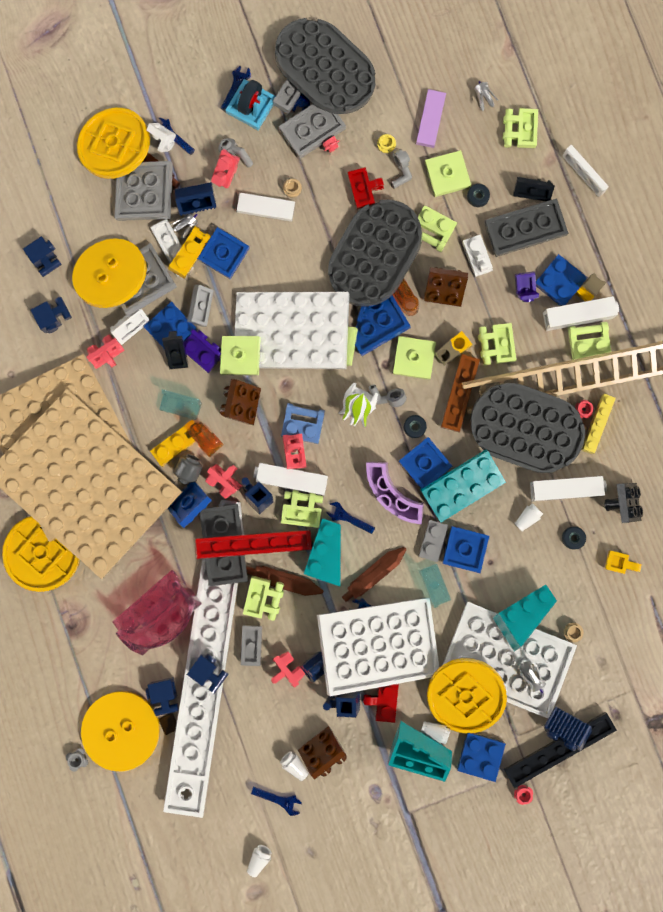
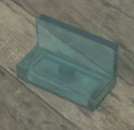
[159,389,202,421]
[419,564,451,608]

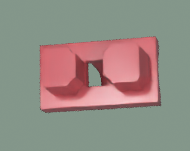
[211,149,240,189]
[86,335,125,369]
[282,434,306,469]
[205,464,242,499]
[271,651,305,687]

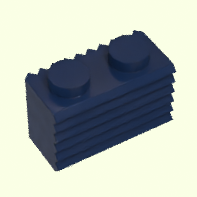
[175,182,216,216]
[544,706,592,751]

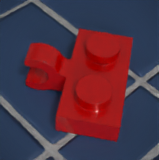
[347,167,384,210]
[363,684,399,723]

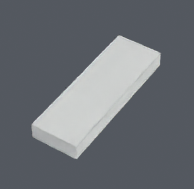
[563,145,609,197]
[237,193,295,222]
[150,219,194,277]

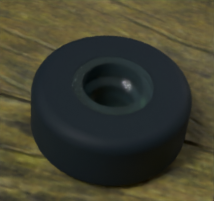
[467,184,490,208]
[403,415,427,438]
[562,526,586,550]

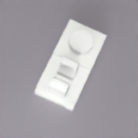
[462,235,493,277]
[110,309,150,345]

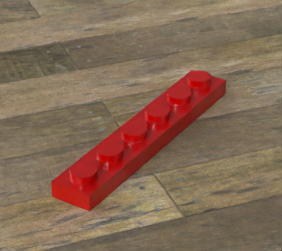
[194,530,312,559]

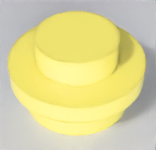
[377,134,396,153]

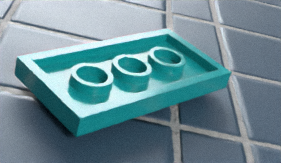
[421,449,506,523]

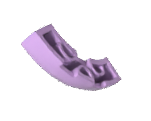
[366,462,424,524]

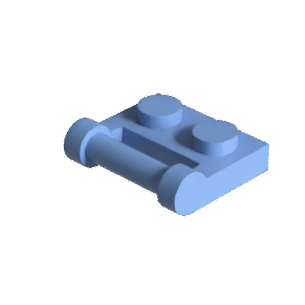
[281,403,325,444]

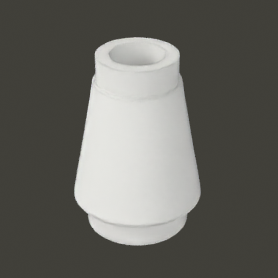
[514,503,543,532]
[421,721,451,745]
[280,751,309,781]
[247,845,272,877]

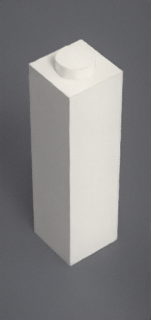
[543,296,619,331]
[253,463,328,496]
[530,476,607,501]

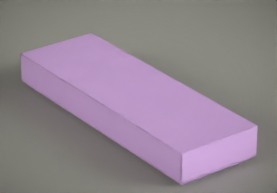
[416,89,446,148]

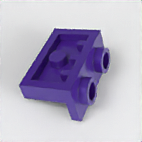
[184,329,221,373]

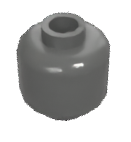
[174,454,202,484]

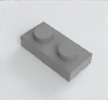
[273,79,302,114]
[187,285,214,327]
[418,520,448,562]
[241,625,262,666]

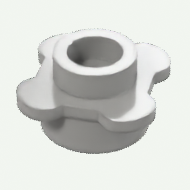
[66,748,88,772]

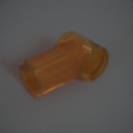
[394,279,419,316]
[188,422,224,457]

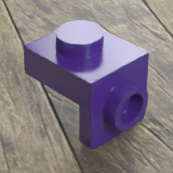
[515,271,539,302]

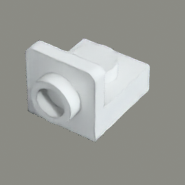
[146,123,176,152]

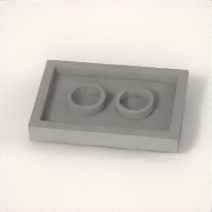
[279,104,346,159]

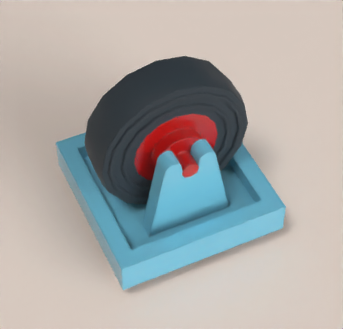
[226,79,276,131]

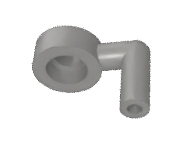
[218,138,253,167]
[391,149,412,189]
[369,384,407,407]

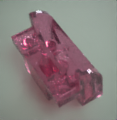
[112,570,202,655]

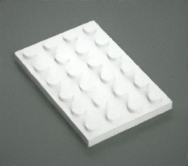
[235,292,349,369]
[317,598,439,696]
[443,601,577,719]

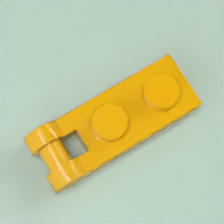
[168,226,211,279]
[150,420,204,467]

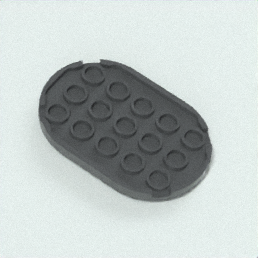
[275,18,376,114]
[328,200,423,306]
[470,383,585,473]

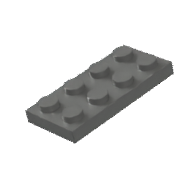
[484,198,569,257]
[200,504,248,587]

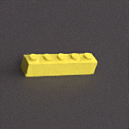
[581,394,616,454]

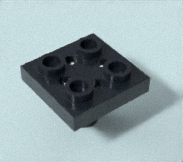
[604,483,643,523]

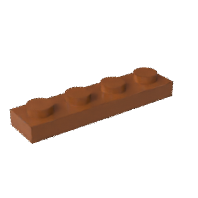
[440,354,480,433]

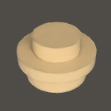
[283,179,302,198]
[563,623,584,642]

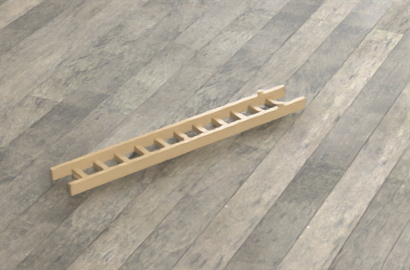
[462,341,663,414]

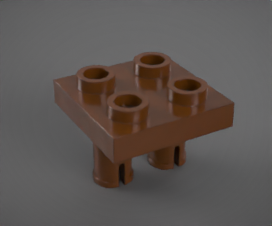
[424,267,468,307]
[220,379,261,425]
[298,726,347,780]

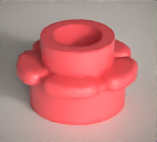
[322,136,340,153]
[575,400,594,418]
[514,785,533,805]

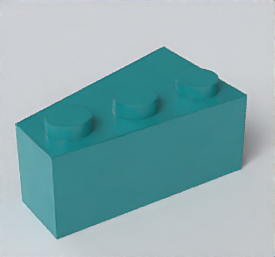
[304,518,341,587]
[493,584,557,652]
[388,721,452,782]

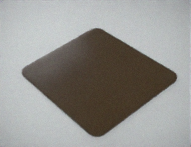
[159,713,177,735]

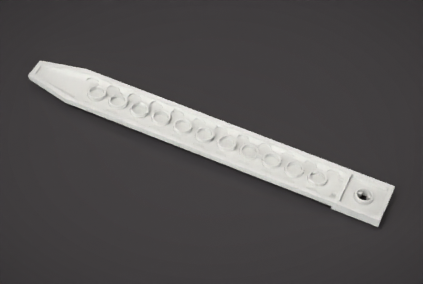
[163,500,244,818]

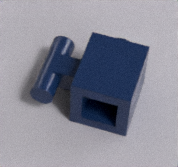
[23,236,62,277]
[30,297,72,333]
[241,478,273,515]
[300,651,325,682]
[186,653,229,694]
[146,677,179,716]
[323,691,360,718]

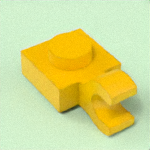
[604,550,642,574]

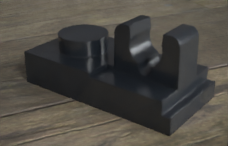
[513,177,555,201]
[162,331,188,370]

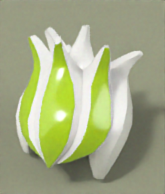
[338,383,378,427]

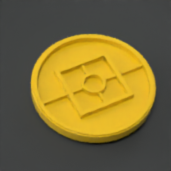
[77,107,150,179]
[72,238,147,308]
[2,516,80,592]
[427,658,507,733]
[81,691,160,772]

